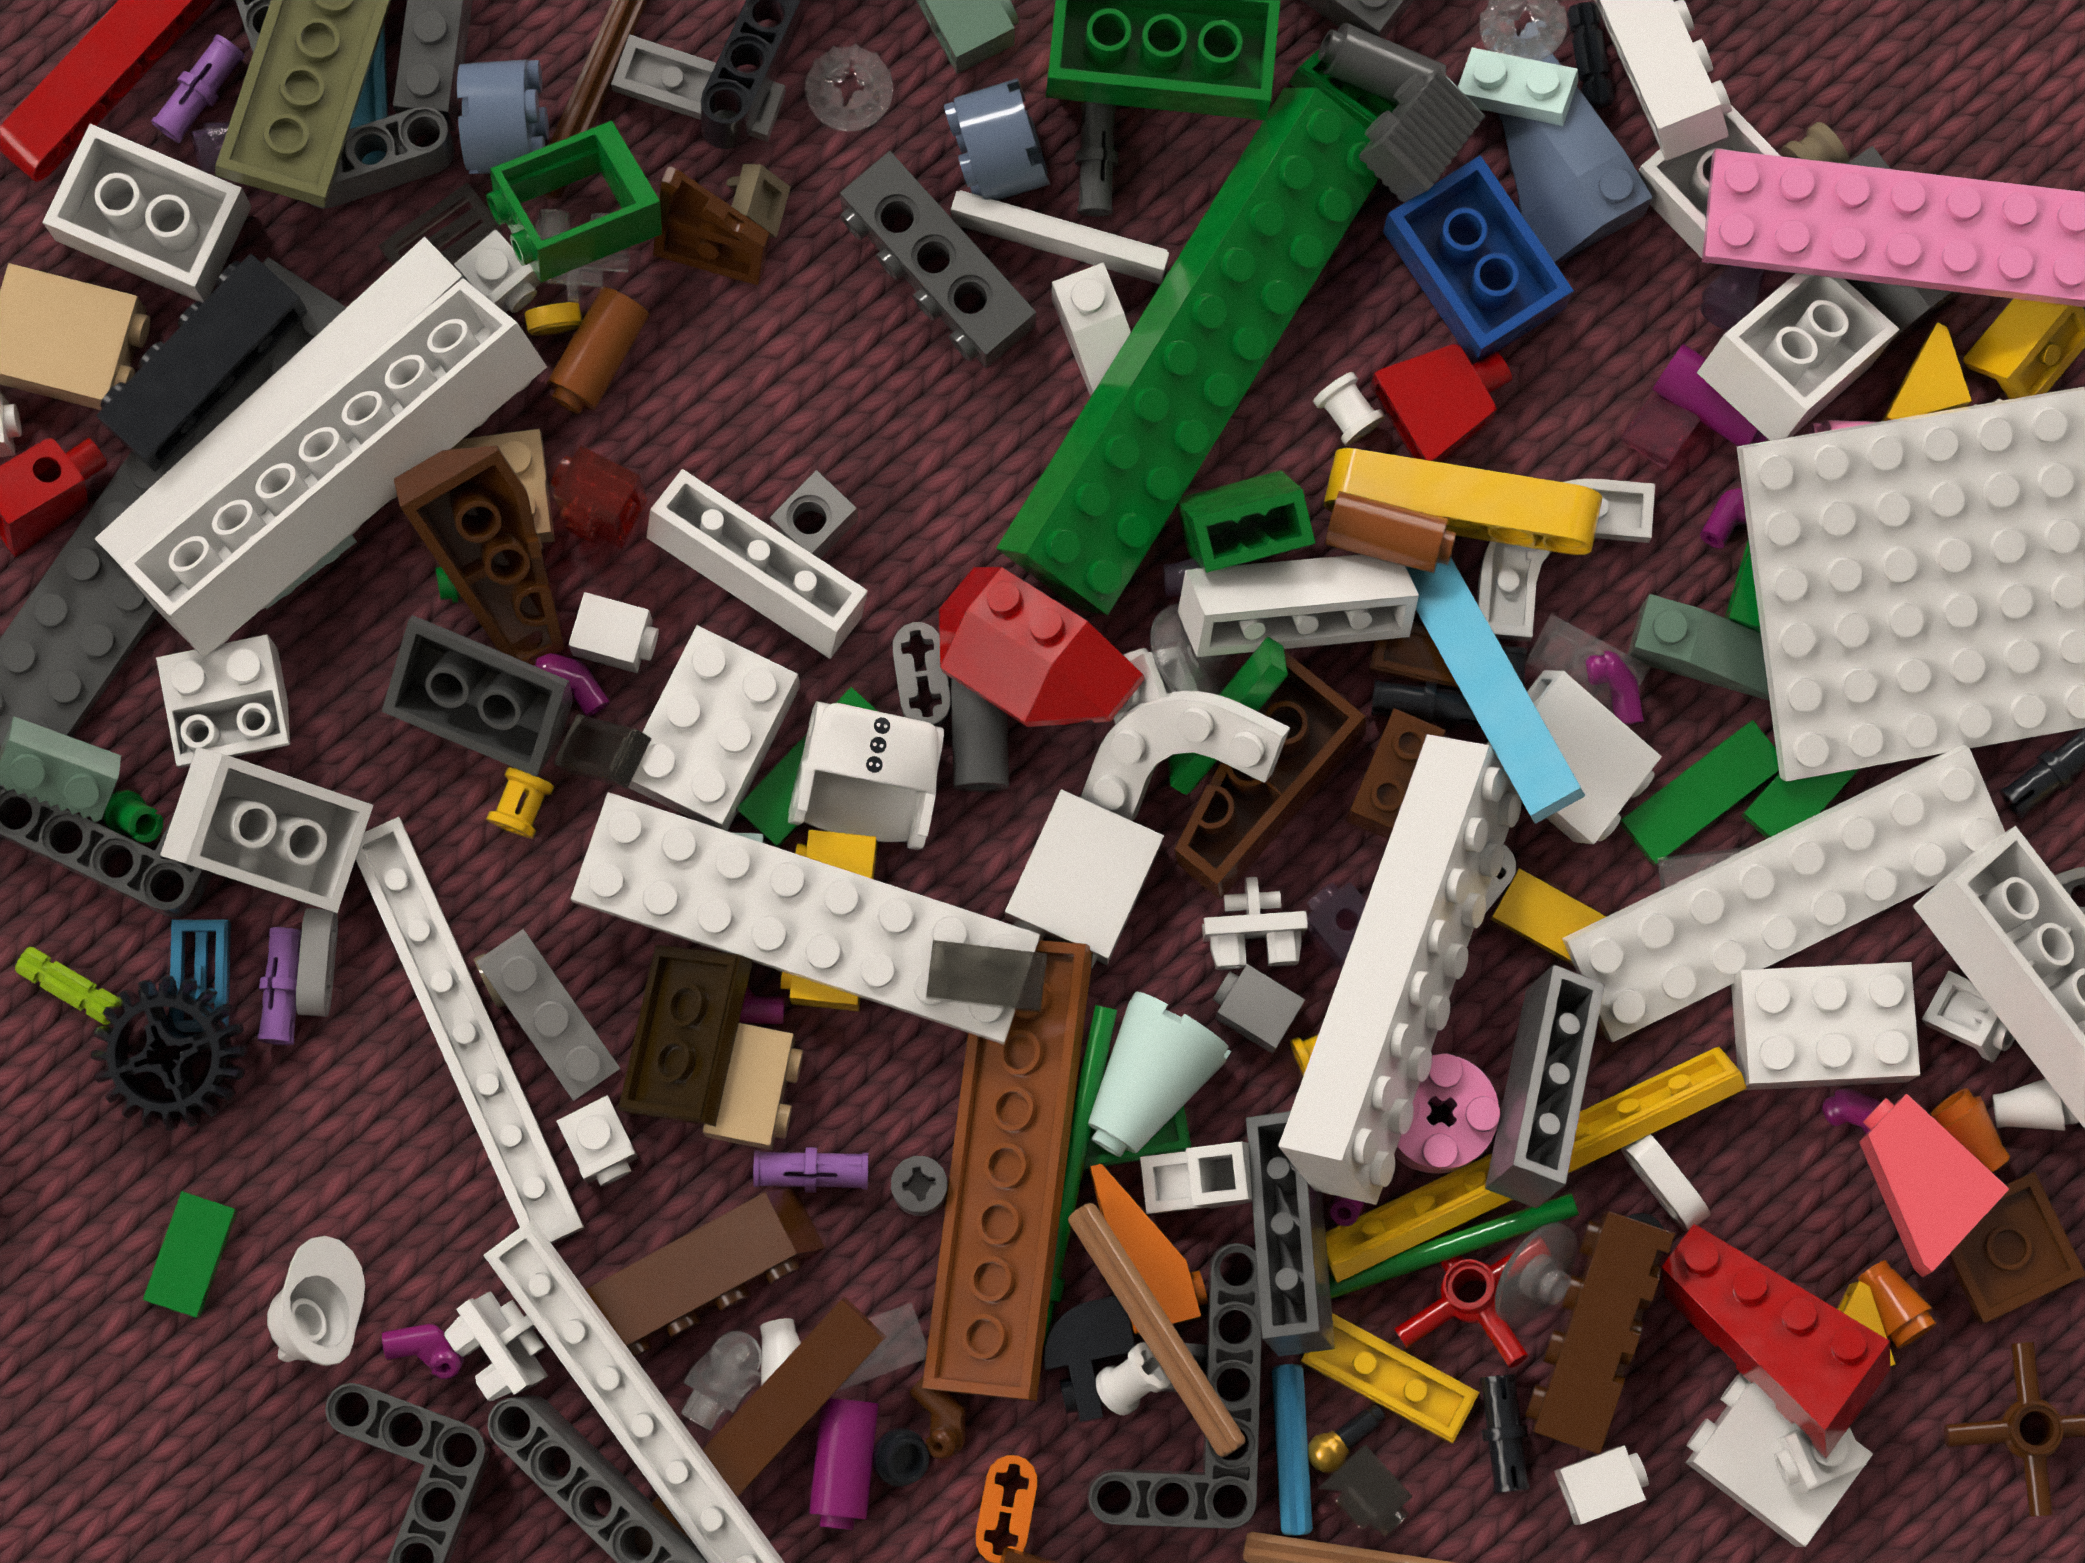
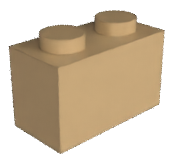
[703,1023,803,1151]

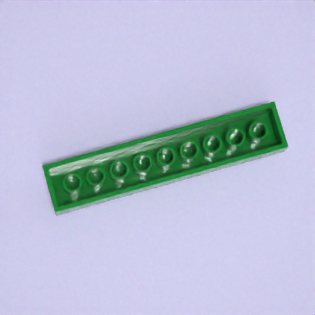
[996,87,1379,615]

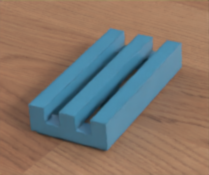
[169,920,231,1034]

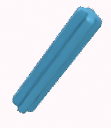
[1272,1364,1313,1536]

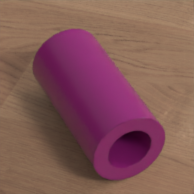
[1652,344,1767,446]
[809,1398,879,1530]

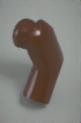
[909,1375,966,1460]

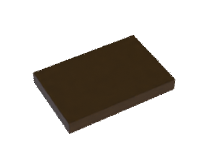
[618,945,753,1127]

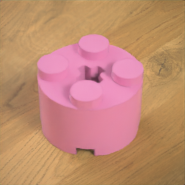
[1394,1053,1500,1173]

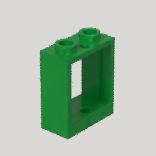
[486,120,662,283]

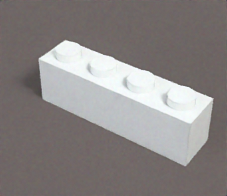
[1594,0,1732,161]
[647,469,868,659]
[1178,554,1419,657]

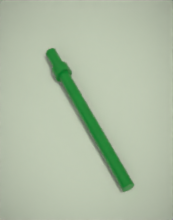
[1044,1005,1117,1346]
[1329,1193,1579,1299]

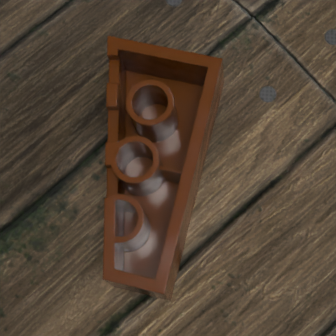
[1174,650,1366,900]
[585,1188,825,1358]
[1525,1211,1675,1454]

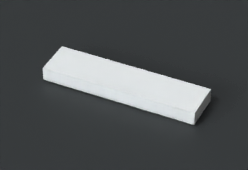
[951,190,1169,284]

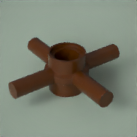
[1944,1342,2085,1517]

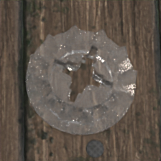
[1480,0,1567,61]
[806,44,893,131]

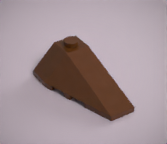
[394,445,565,665]

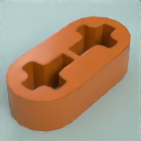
[976,1455,1037,1563]

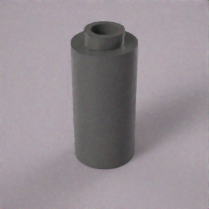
[1318,23,1446,105]
[951,678,1009,792]

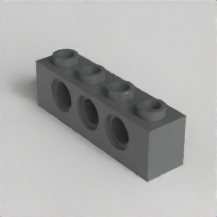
[839,151,1036,368]

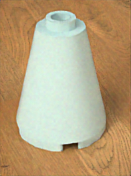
[1088,992,1231,1157]

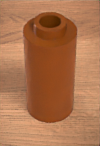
[547,287,650,414]
[1325,491,1457,573]

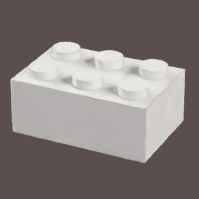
[42,124,252,303]
[1697,273,1900,441]
[621,625,800,831]
[160,747,373,913]
[1731,962,1920,1090]

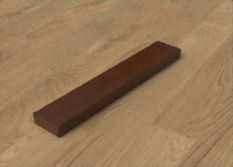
[635,1297,887,1556]

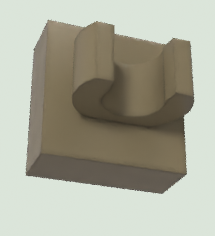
[726,164,791,238]

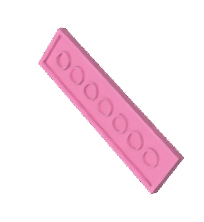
[1702,149,2085,307]

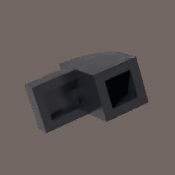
[1044,1296,1135,1423]

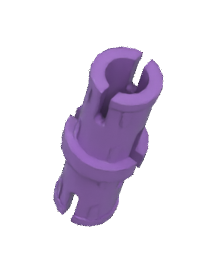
[151,34,245,143]
[257,927,302,1045]
[753,1147,868,1193]

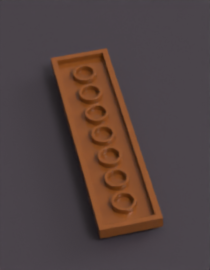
[922,941,1093,1402]

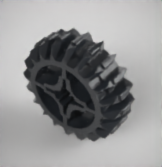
[91,975,248,1131]

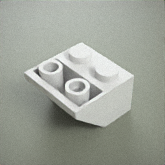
[156,634,290,768]

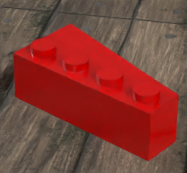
[1662,1224,1890,1458]

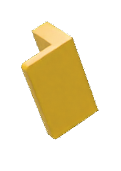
[1963,299,2085,399]

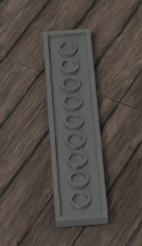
[0,257,347,747]

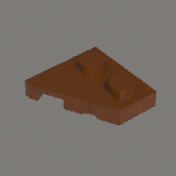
[653,166,770,285]

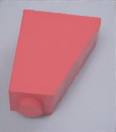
[1859,1094,2009,1278]

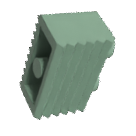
[0,716,122,823]

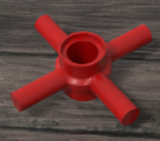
[1394,1232,1550,1368]

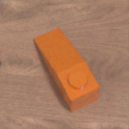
[1090,1164,1208,1336]

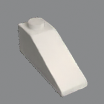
[1051,262,1131,396]

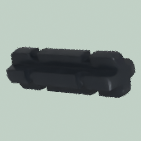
[1567,2,1615,109]

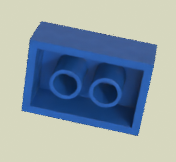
[1383,155,1574,364]

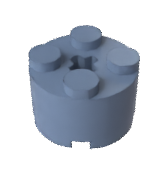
[457,59,549,174]
[944,78,1050,201]

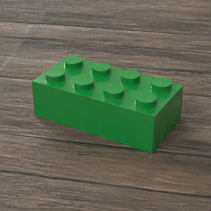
[1045,0,1280,121]

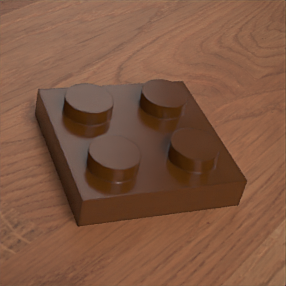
[1947,1172,2085,1324]

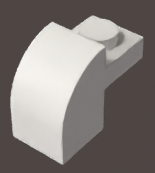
[1140,1141,1252,1214]

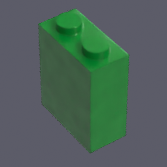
[1176,470,1315,573]

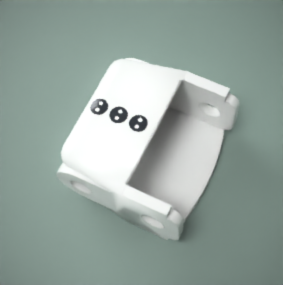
[788,701,944,850]

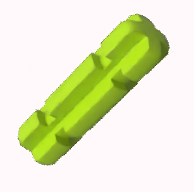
[15,947,121,1025]

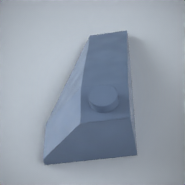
[1493,29,1653,264]

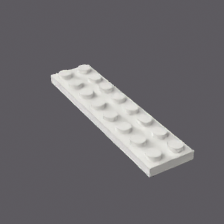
[1562,745,2005,1042]
[571,792,1040,1044]

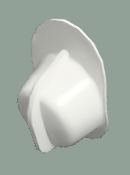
[267,1236,365,1366]

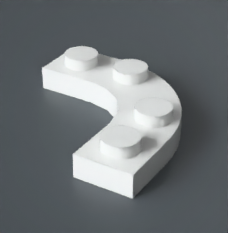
[1477,479,1655,641]
[1080,691,1290,821]

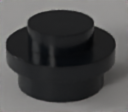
[873,1428,929,1487]

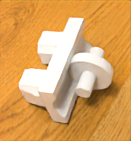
[1202,877,1308,970]
[444,1291,548,1401]

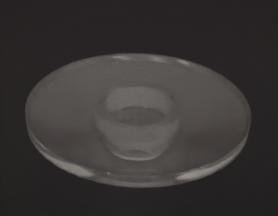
[1150,604,1236,695]
[1495,1222,1578,1327]

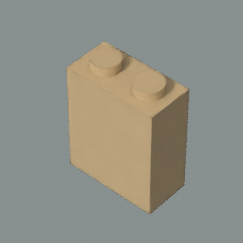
[0,263,150,410]

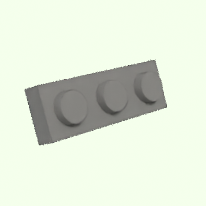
[611,34,786,142]
[476,929,620,1101]

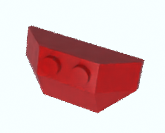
[939,567,1145,727]

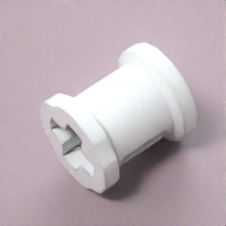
[1313,372,1386,446]
[1096,1342,1171,1415]

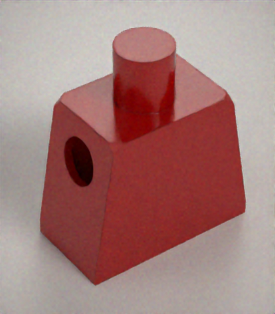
[1370,344,1512,462]
[0,438,108,558]

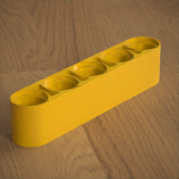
[1323,448,1603,555]

